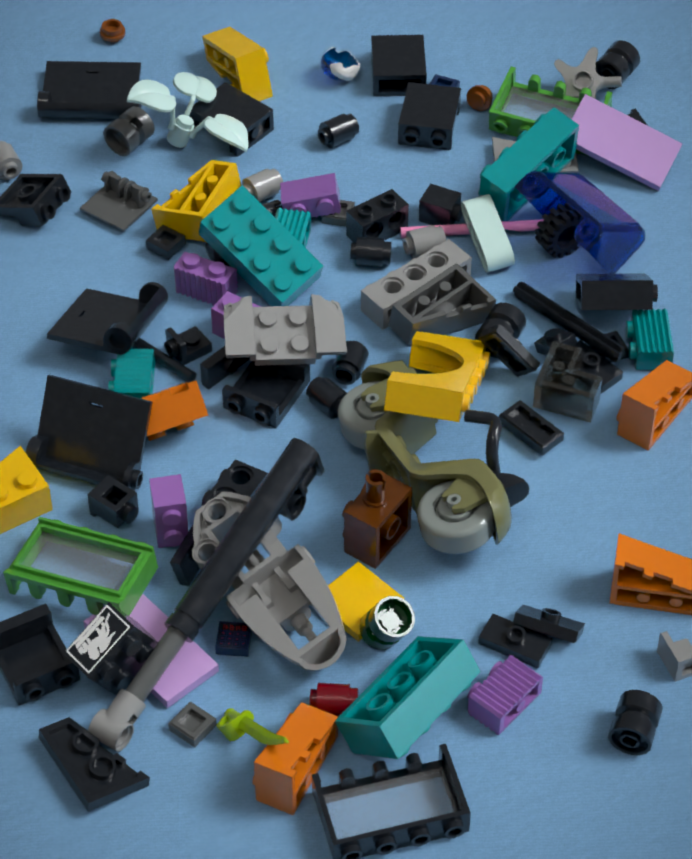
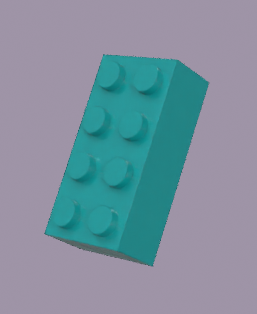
[478,107,579,221]
[199,185,324,306]
[335,636,481,759]

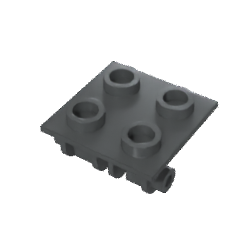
[80,171,158,232]

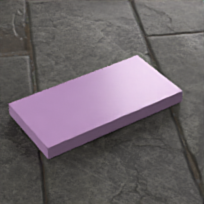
[572,94,682,191]
[83,594,219,708]

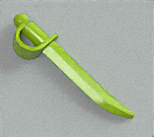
[216,708,289,745]

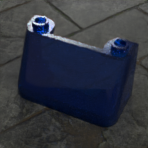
[515,171,646,274]

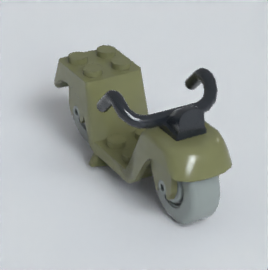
[338,360,529,554]

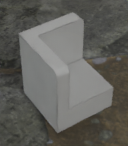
[657,631,692,682]

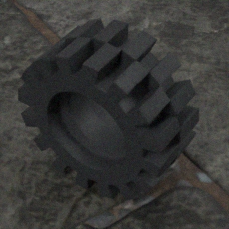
[535,203,590,258]

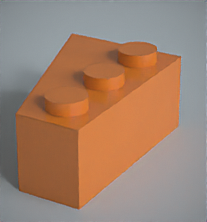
[616,360,692,451]
[141,380,208,441]
[609,533,692,615]
[252,702,338,815]

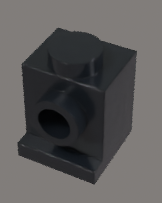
[87,475,139,528]

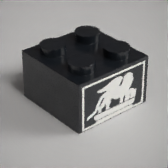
[64,602,158,695]

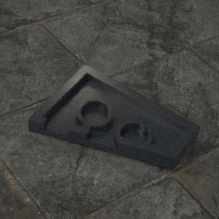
[38,717,150,812]

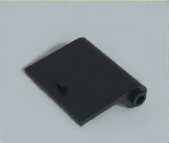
[37,61,141,119]
[47,282,168,355]
[25,375,153,490]

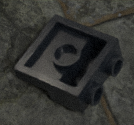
[0,174,71,227]

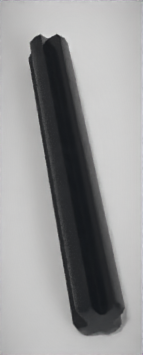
[513,282,626,362]

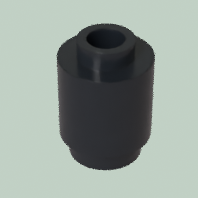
[318,113,359,148]
[350,237,392,267]
[332,341,369,385]
[306,377,347,419]

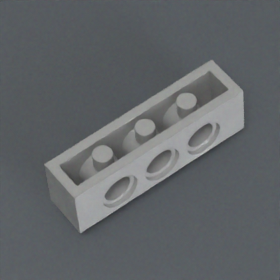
[361,239,472,330]

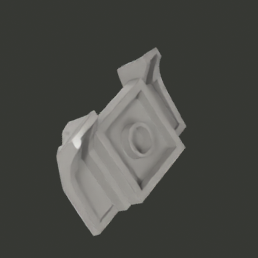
[224,294,347,366]

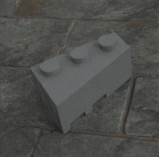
[388,263,497,345]

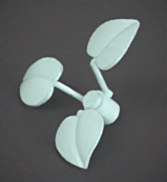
[127,72,248,152]

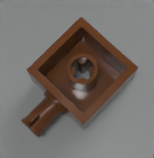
[342,469,412,569]

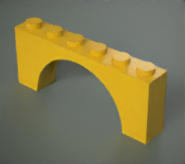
[384,331,491,422]

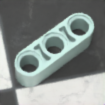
[461,194,515,273]

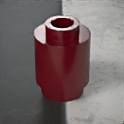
[310,683,358,717]

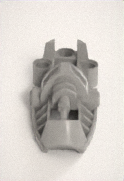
[192,492,347,671]

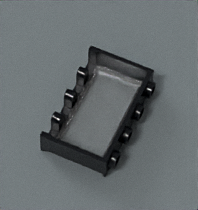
[312,744,471,859]

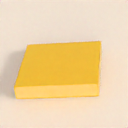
[328,561,404,642]

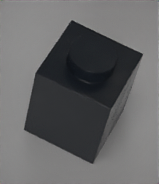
[419,183,463,225]

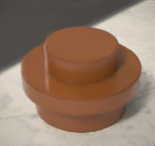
[100,19,126,43]
[467,85,493,111]

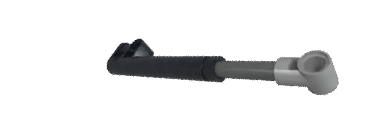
[88,438,324,752]

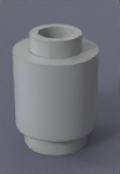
[0,141,23,180]
[242,169,283,202]
[403,225,446,258]

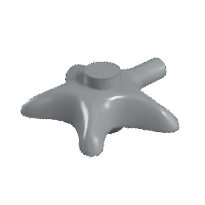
[554,47,622,99]

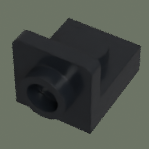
[164,326,212,365]

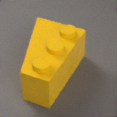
[202,26,273,101]
[151,160,242,242]
[0,445,53,534]

